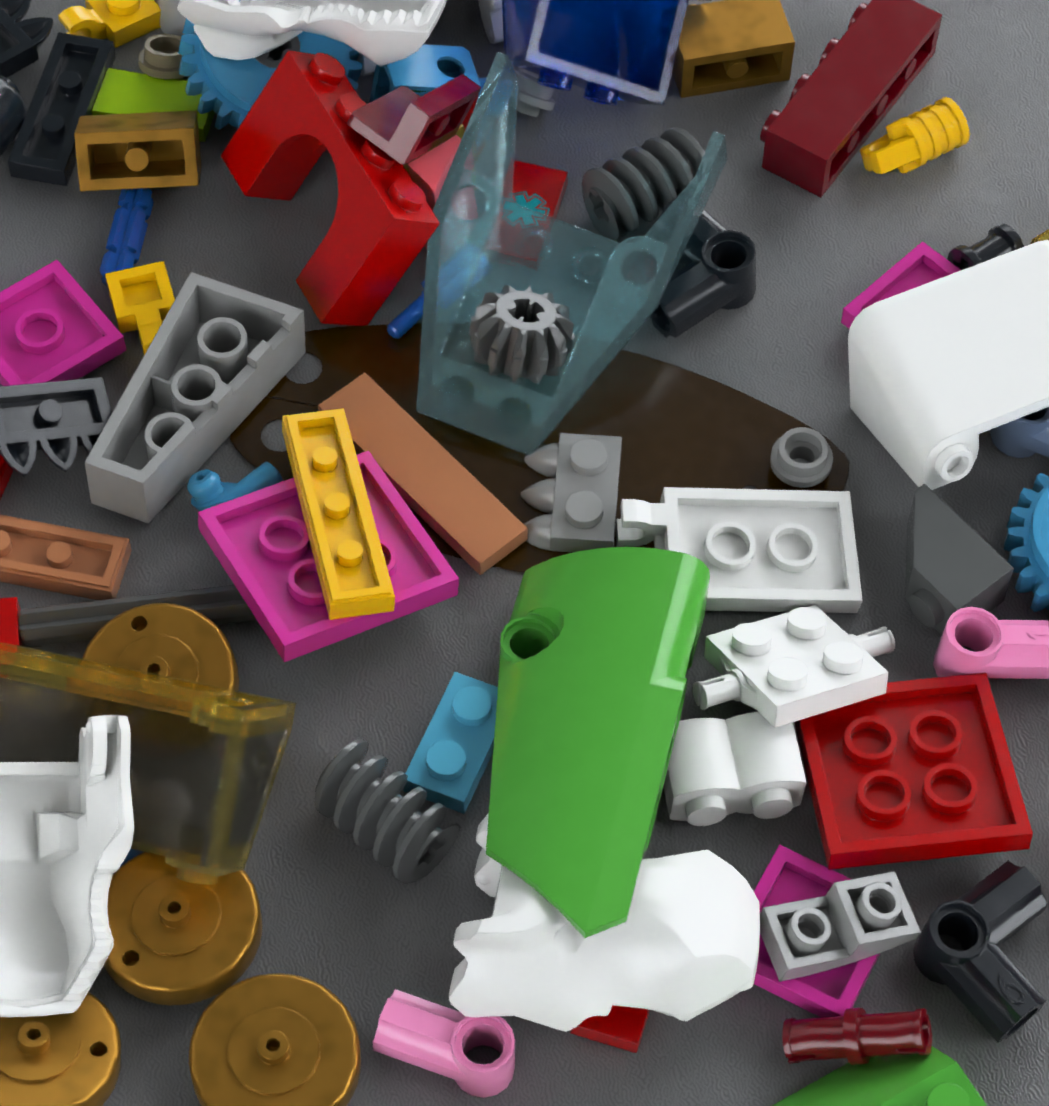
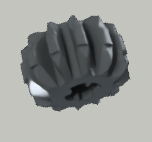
[469,285,575,384]

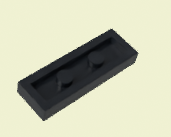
[8,32,116,186]

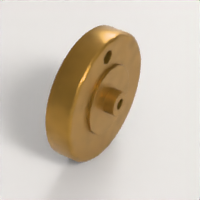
[78,603,239,760]
[104,844,262,1005]
[189,973,361,1106]
[0,992,121,1106]

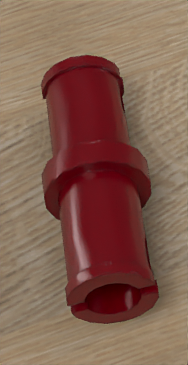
[782,1008,932,1065]

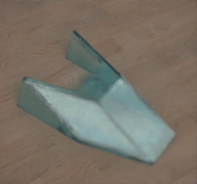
[416,52,728,455]

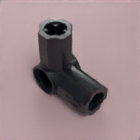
[642,196,756,338]
[913,860,1048,1043]

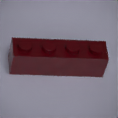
[760,0,943,198]

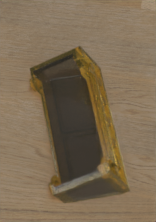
[0,642,296,884]

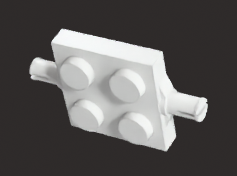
[692,605,895,728]

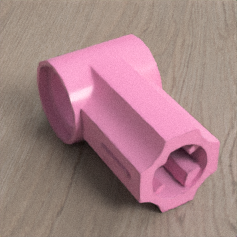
[933,607,1049,679]
[373,989,515,1098]

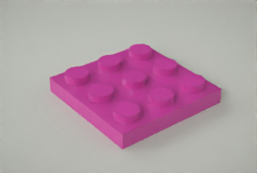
[198,450,459,663]

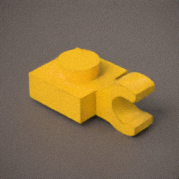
[58,0,161,48]
[105,261,175,355]

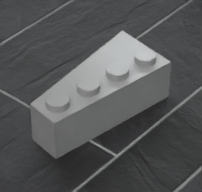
[84,272,306,524]

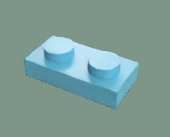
[403,672,498,814]

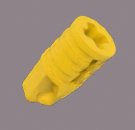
[860,97,970,174]

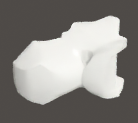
[177,0,447,67]
[0,715,134,1017]
[449,813,760,1032]

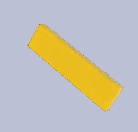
[282,408,395,620]

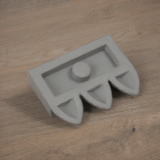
[521,433,622,552]

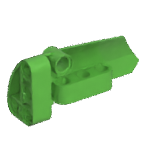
[486,547,710,938]

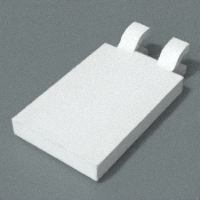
[615,487,863,613]

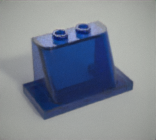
[502,0,712,106]

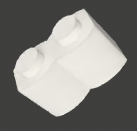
[663,712,806,826]

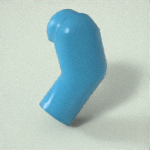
[187,462,284,511]

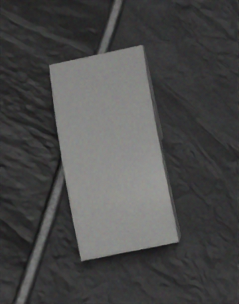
[760,871,921,982]

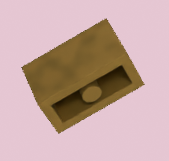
[664,0,795,98]
[74,110,201,191]

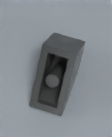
[905,484,1014,635]

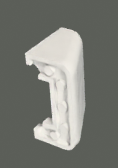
[848,240,1049,490]

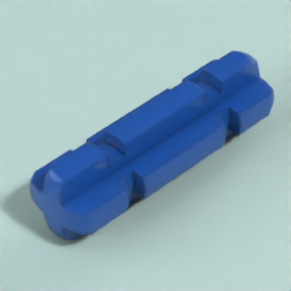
[100,188,154,286]

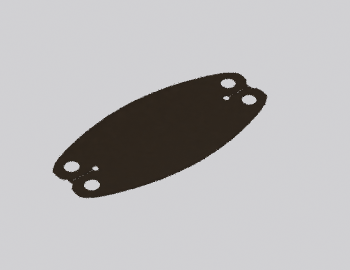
[230,323,849,573]

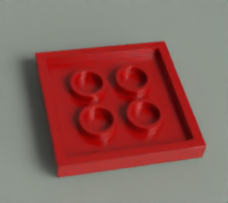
[795,673,1033,870]

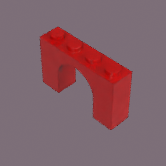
[221,50,440,326]

